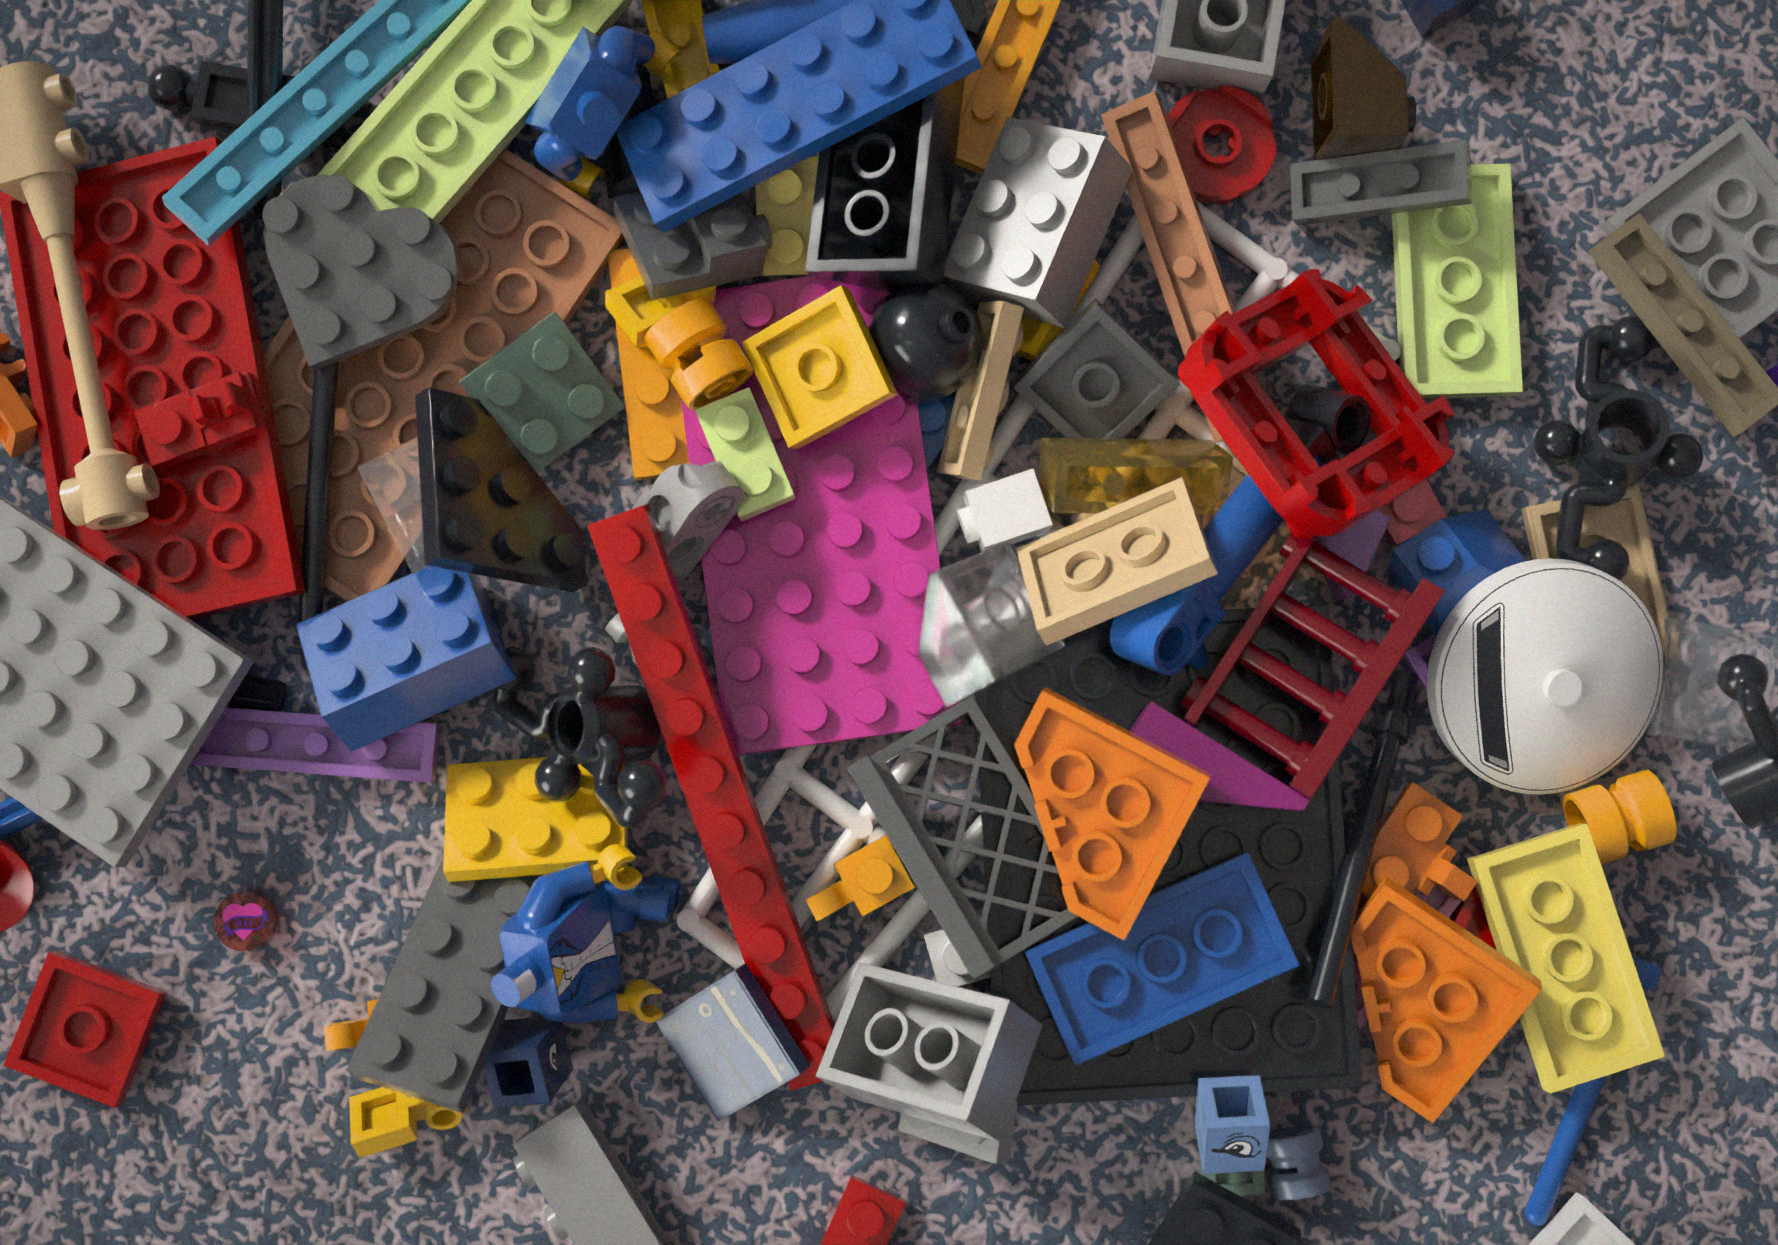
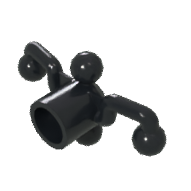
[1534,316,1704,581]
[493,646,667,828]
[1712,654,1778,829]

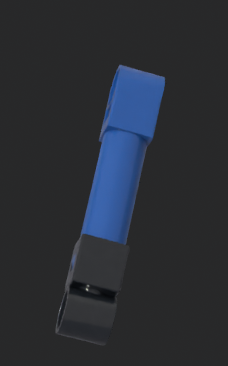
[1110,384,1371,675]

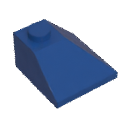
[1388,509,1527,637]

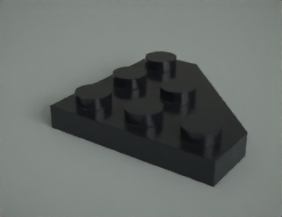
[415,387,587,593]

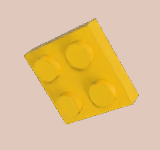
[742,285,898,449]

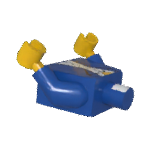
[524,26,682,200]
[491,844,664,1024]

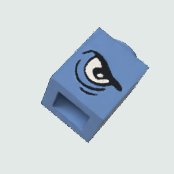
[1194,1075,1270,1174]

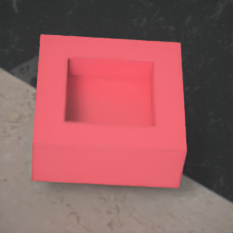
[1378,479,1447,547]

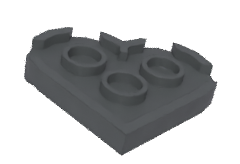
[262,174,463,370]

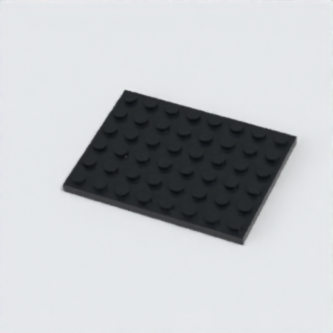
[970,604,1362,1106]

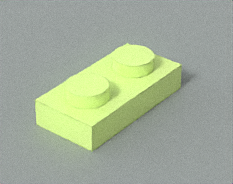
[695,387,796,521]

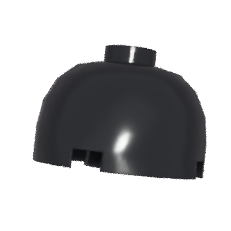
[867,284,985,404]

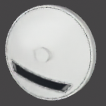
[1427,558,1663,795]

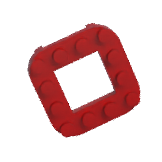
[1178,269,1455,540]

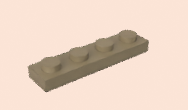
[1588,213,1778,437]

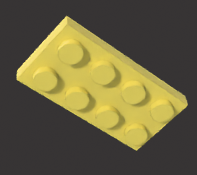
[1467,823,1665,1093]

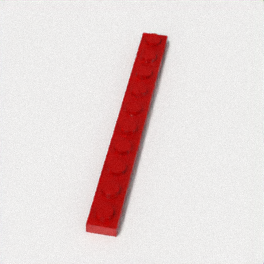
[587,504,835,1091]

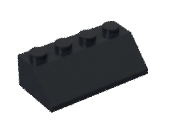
[805,77,965,293]

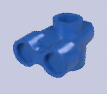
[604,864,681,932]

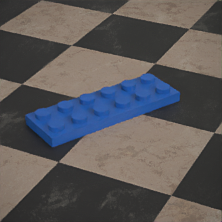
[615,0,982,233]

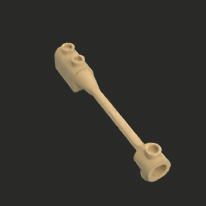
[0,61,160,530]

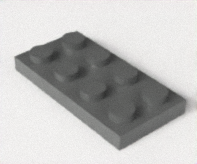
[346,857,539,1113]

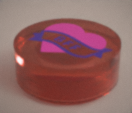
[214,891,278,951]

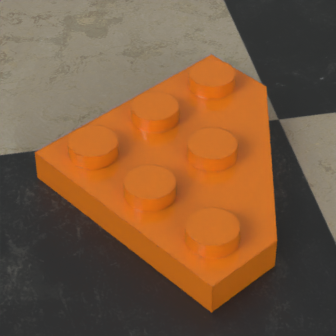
[1014,687,1212,940]
[1351,876,1542,1123]

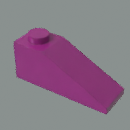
[1130,702,1310,811]

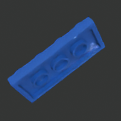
[1024,852,1299,1066]

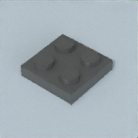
[1012,298,1180,465]

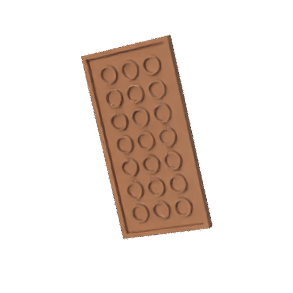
[263,148,625,602]

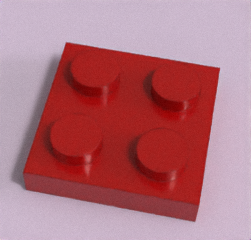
[3,951,167,1108]

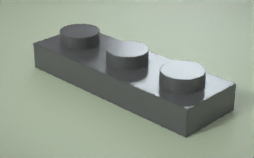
[1290,140,1473,226]

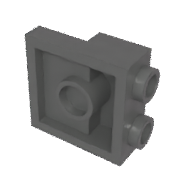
[613,188,772,301]

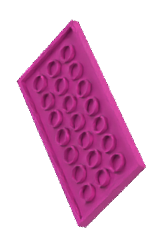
[681,276,963,756]

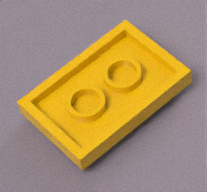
[443,757,628,882]

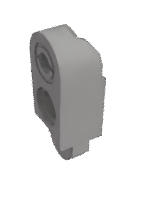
[632,461,745,584]

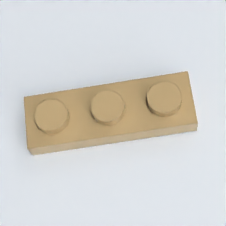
[937,301,1024,481]

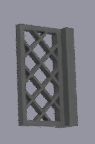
[847,696,1078,980]

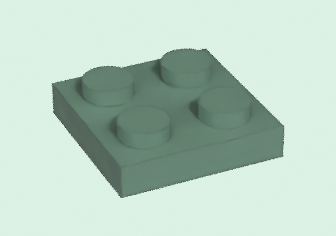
[458,312,625,473]

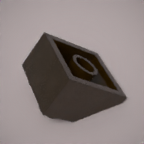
[1310,19,1416,160]

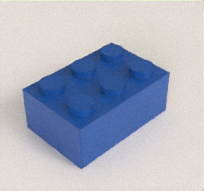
[296,566,516,752]

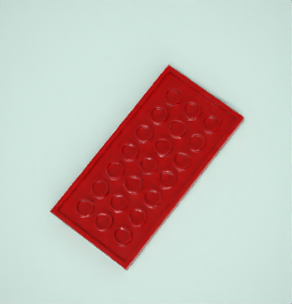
[0,136,306,620]

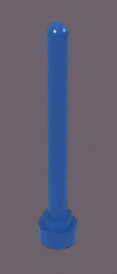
[1525,956,1664,1226]

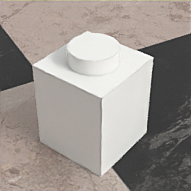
[957,468,1053,554]

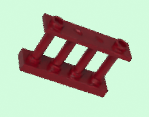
[1181,533,1445,803]

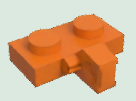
[1362,782,1478,902]

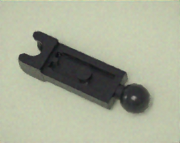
[147,61,351,149]

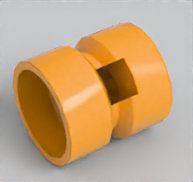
[644,298,754,411]
[1563,770,1677,865]

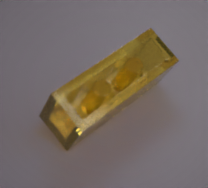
[1038,438,1233,514]

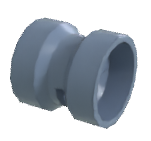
[1266,1126,1332,1200]

